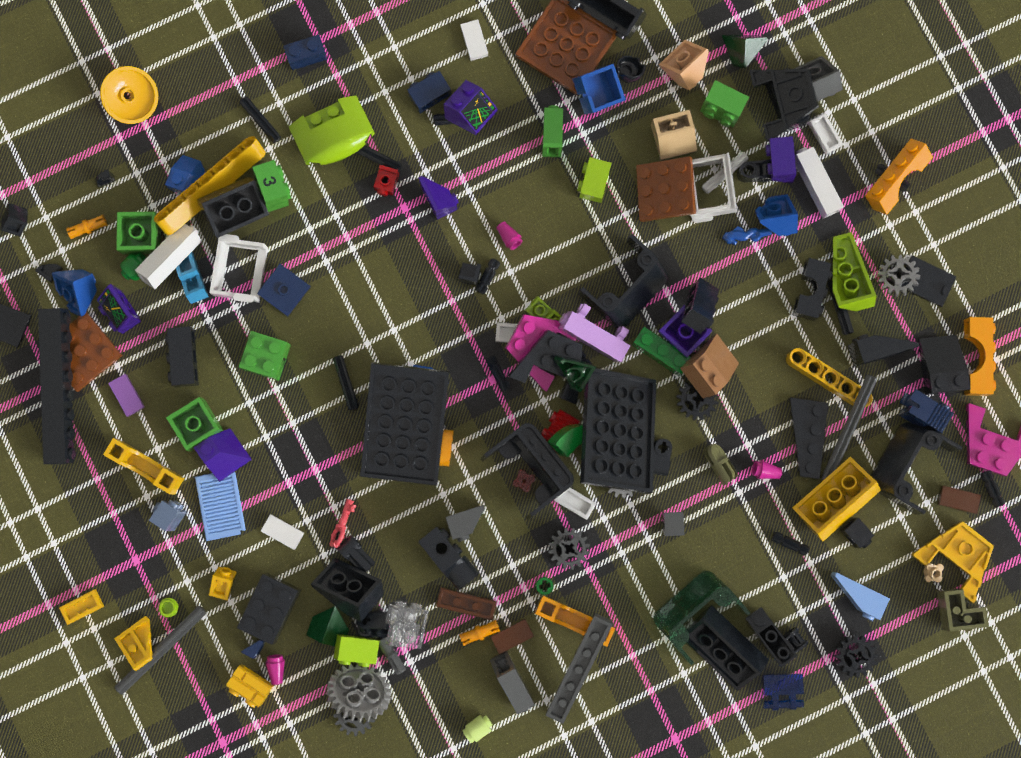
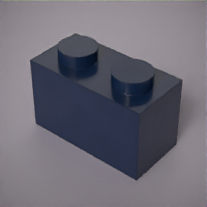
[283,35,328,70]
[407,71,452,114]

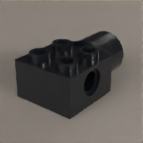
[418,527,480,591]

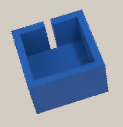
[572,64,626,115]

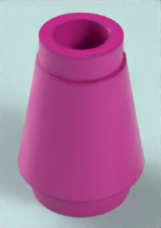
[496,221,522,250]
[752,460,782,479]
[265,654,285,685]

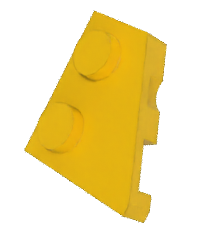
[114,616,153,671]

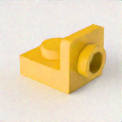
[209,567,237,601]

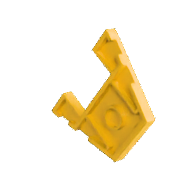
[911,521,994,603]

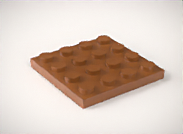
[515,0,617,96]

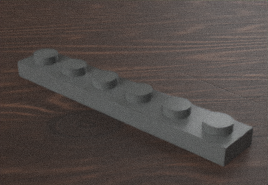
[545,613,613,724]

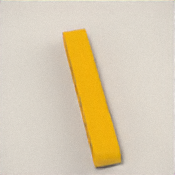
[154,136,266,235]

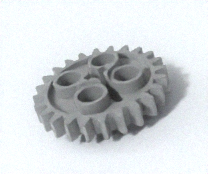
[326,663,392,722]

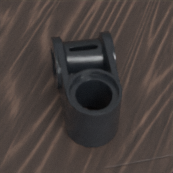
[737,160,772,183]
[653,439,672,477]
[356,612,394,638]
[771,627,809,657]

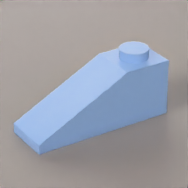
[831,572,890,621]

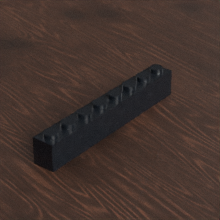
[38,308,76,464]

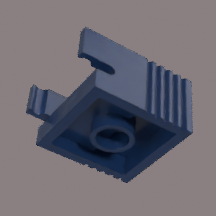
[898,389,954,433]

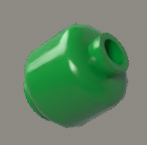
[120,253,146,281]

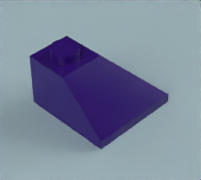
[418,176,459,220]
[194,429,252,482]

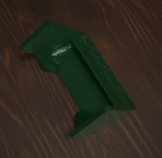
[653,571,750,665]

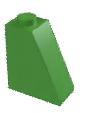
[542,105,563,158]

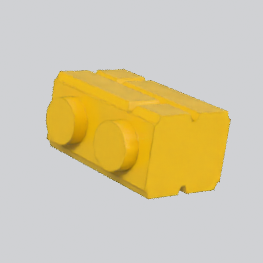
[226,664,274,708]

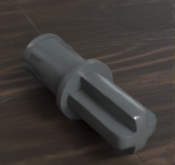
[379,637,406,675]

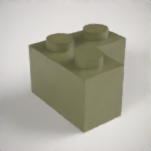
[937,589,989,631]

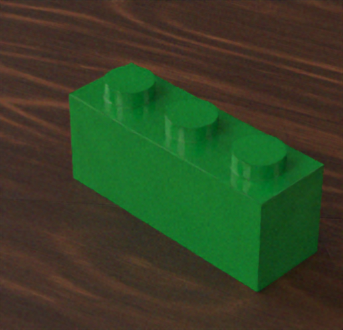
[632,327,691,377]

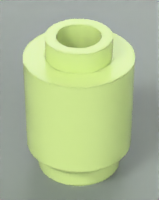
[462,714,493,743]

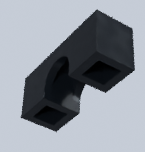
[792,258,833,321]

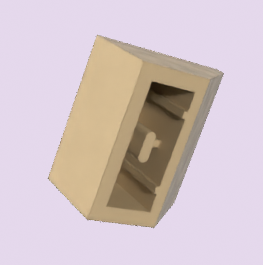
[651,110,697,161]

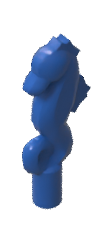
[723,226,772,245]

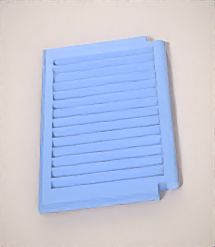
[195,472,246,541]

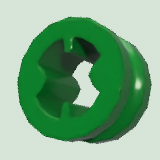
[536,577,553,595]

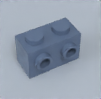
[149,500,187,531]

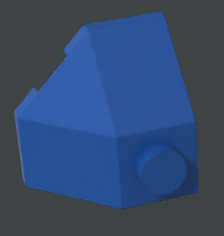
[165,155,206,194]
[755,194,798,236]
[52,269,97,317]

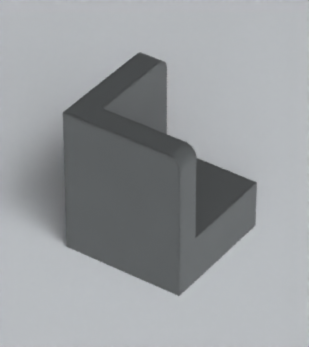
[662,512,685,536]

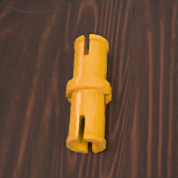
[66,214,108,239]
[459,620,500,646]

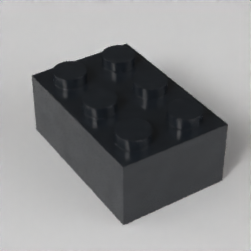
[197,176,269,238]
[237,573,301,645]

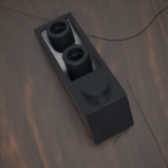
[745,607,798,668]

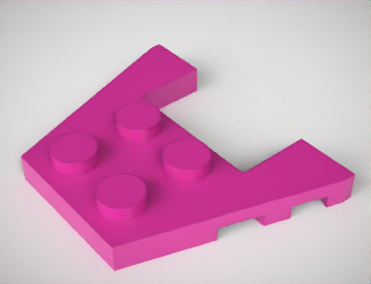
[505,314,575,392]
[966,403,1021,476]

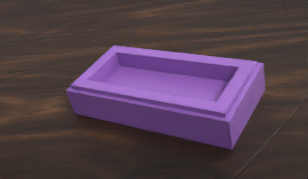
[108,374,145,417]

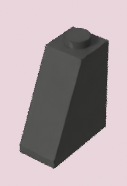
[490,651,535,715]

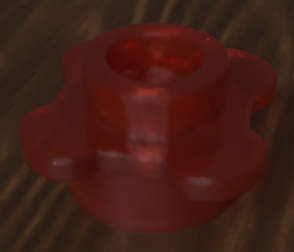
[513,470,535,492]

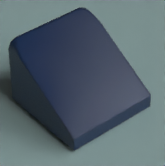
[241,640,265,659]

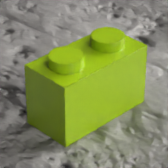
[577,157,612,203]
[333,634,379,667]

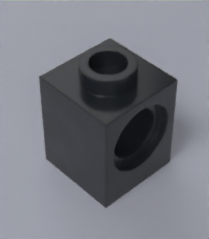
[840,518,875,549]

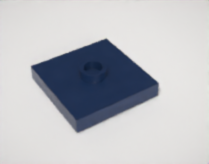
[257,264,311,317]

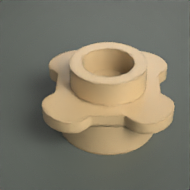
[923,563,944,583]

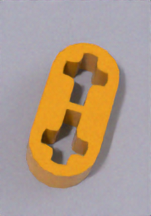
[440,429,454,467]

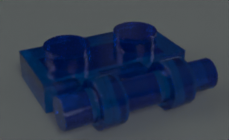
[762,673,804,710]

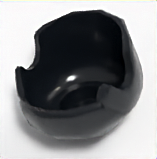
[615,55,645,83]

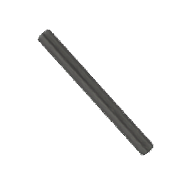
[822,375,877,480]
[115,606,206,695]

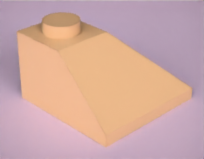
[659,40,709,91]

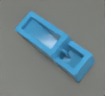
[176,252,209,304]

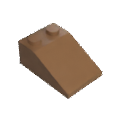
[680,333,739,398]

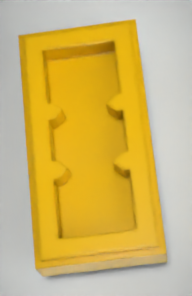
[59,589,104,625]

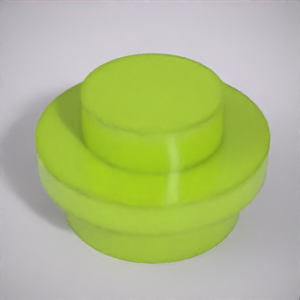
[158,598,179,618]

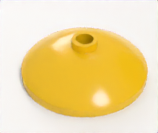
[100,66,158,124]

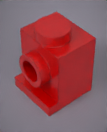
[374,165,399,197]

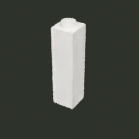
[795,147,844,219]
[135,224,202,289]

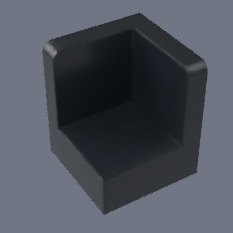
[1,203,28,237]
[458,263,481,286]

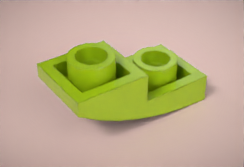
[524,296,561,334]

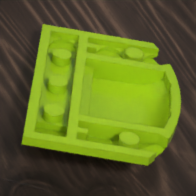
[289,96,375,165]

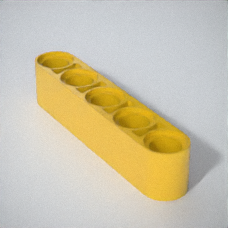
[786,348,873,407]

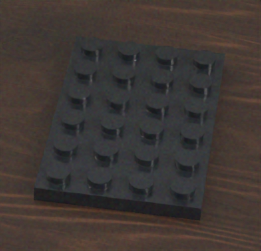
[360,362,450,486]
[580,368,656,494]

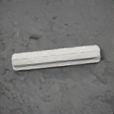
[702,152,748,194]

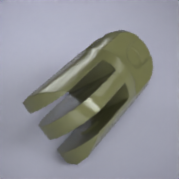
[704,444,738,485]

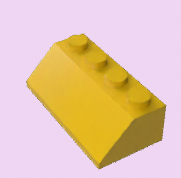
[793,457,881,542]

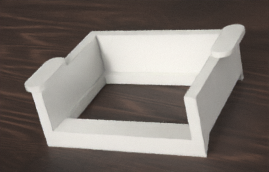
[690,152,738,223]
[209,234,268,303]

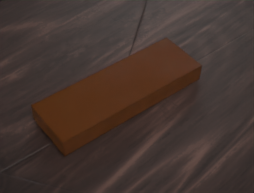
[436,587,497,620]

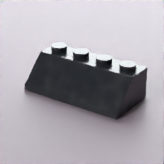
[680,605,769,691]

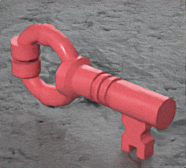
[329,499,356,548]

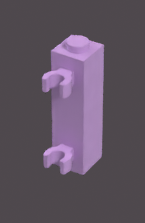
[558,303,630,362]

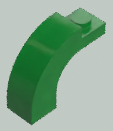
[548,424,583,457]

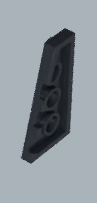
[789,398,828,479]

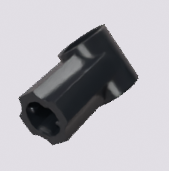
[337,535,376,572]

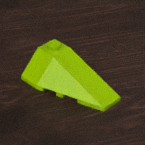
[833,232,876,311]

